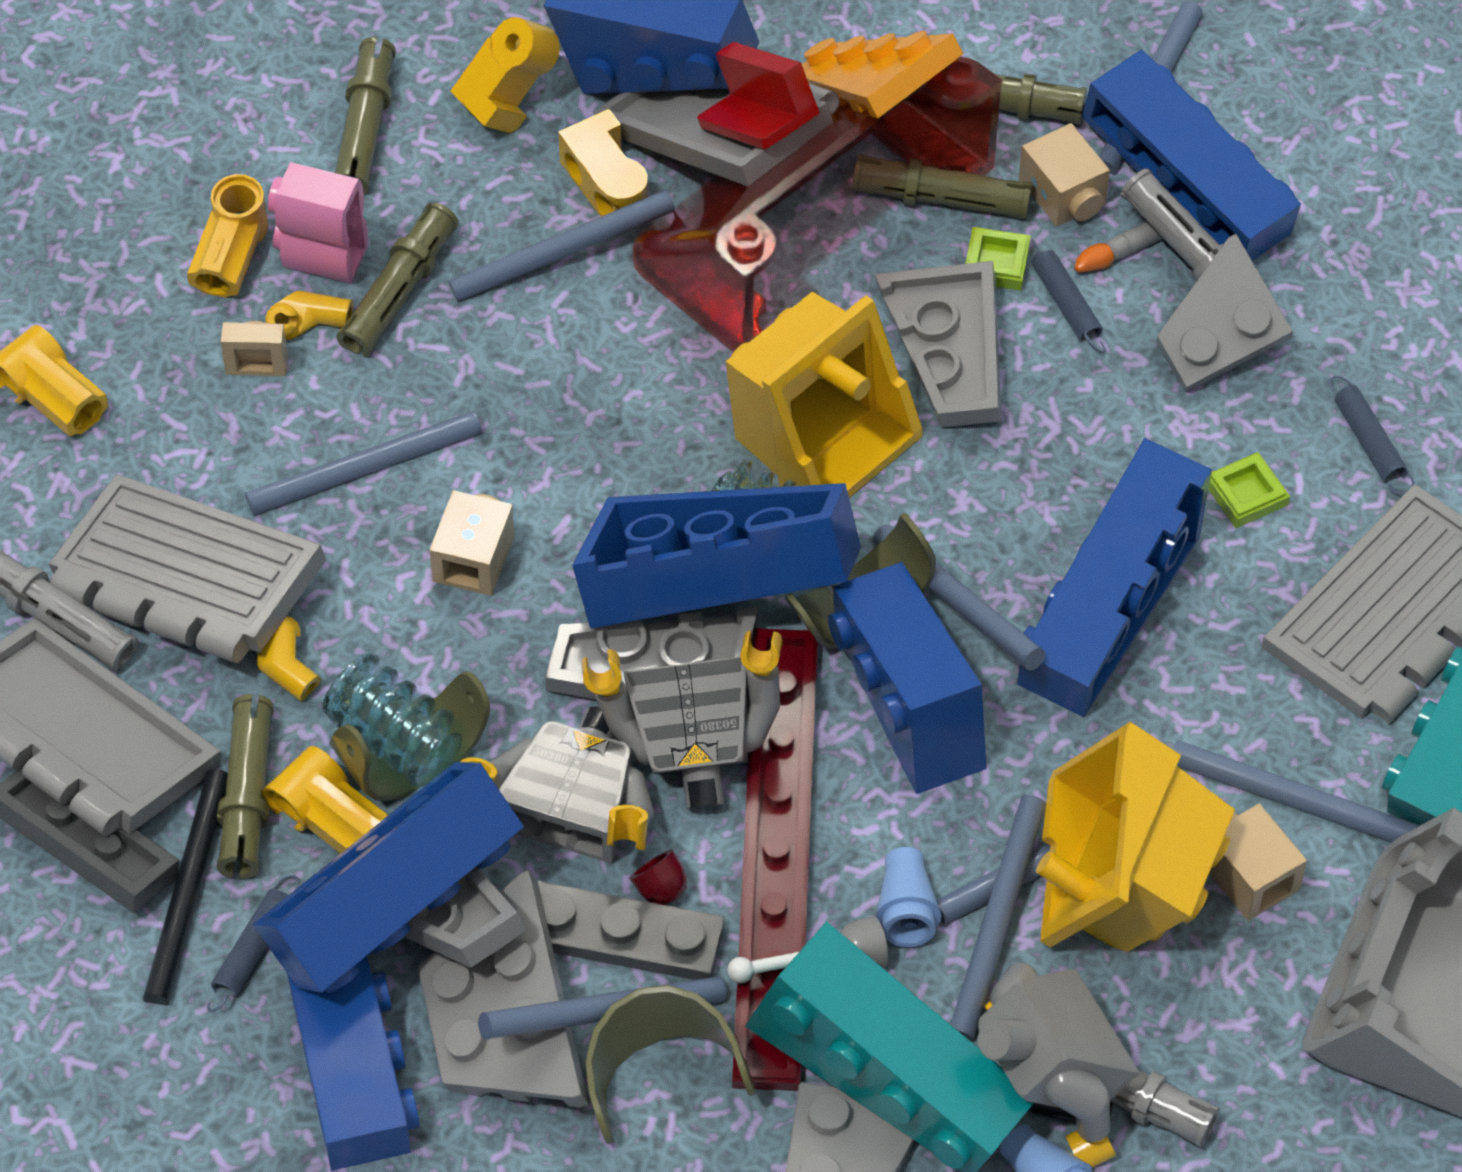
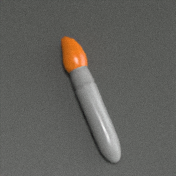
[1074,221,1163,273]

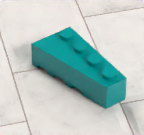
[1382,646,1462,825]
[745,921,1034,1172]

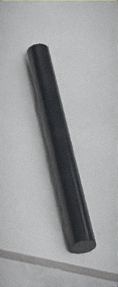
[143,769,228,1006]

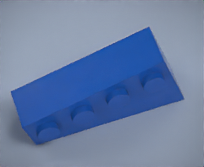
[1014,437,1212,717]
[572,483,861,629]

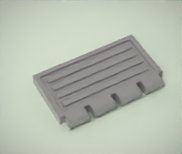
[593,83,839,187]
[49,474,326,663]
[1261,484,1462,724]
[0,618,221,836]

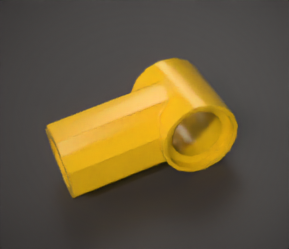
[187,174,268,298]
[0,324,108,437]
[262,746,388,854]

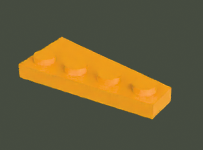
[802,31,964,118]

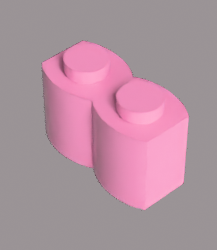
[268,162,368,284]

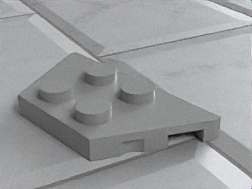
[418,871,589,1108]

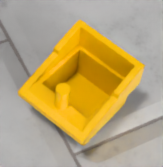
[725,292,923,498]
[1036,722,1235,952]

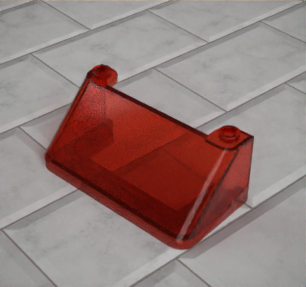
[632,56,1002,352]

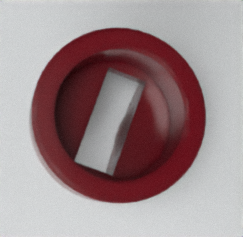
[629,849,688,905]

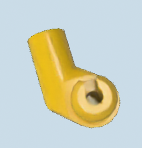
[265,291,354,340]
[257,616,321,702]

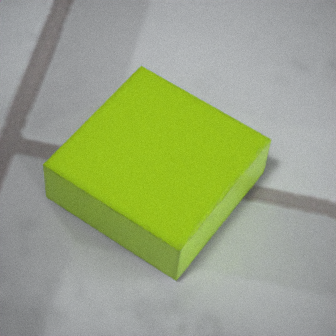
[965,227,1031,291]
[1208,452,1290,528]

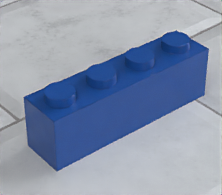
[1082,49,1301,261]
[253,762,524,993]
[286,948,420,1171]

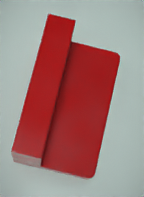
[697,42,820,149]

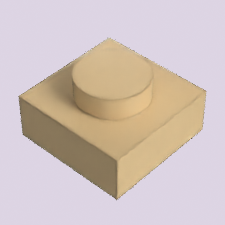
[220,321,288,376]

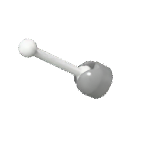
[727,916,888,983]

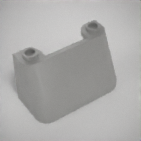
[1303,808,1462,1117]

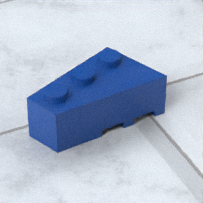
[544,0,759,94]
[828,562,987,795]

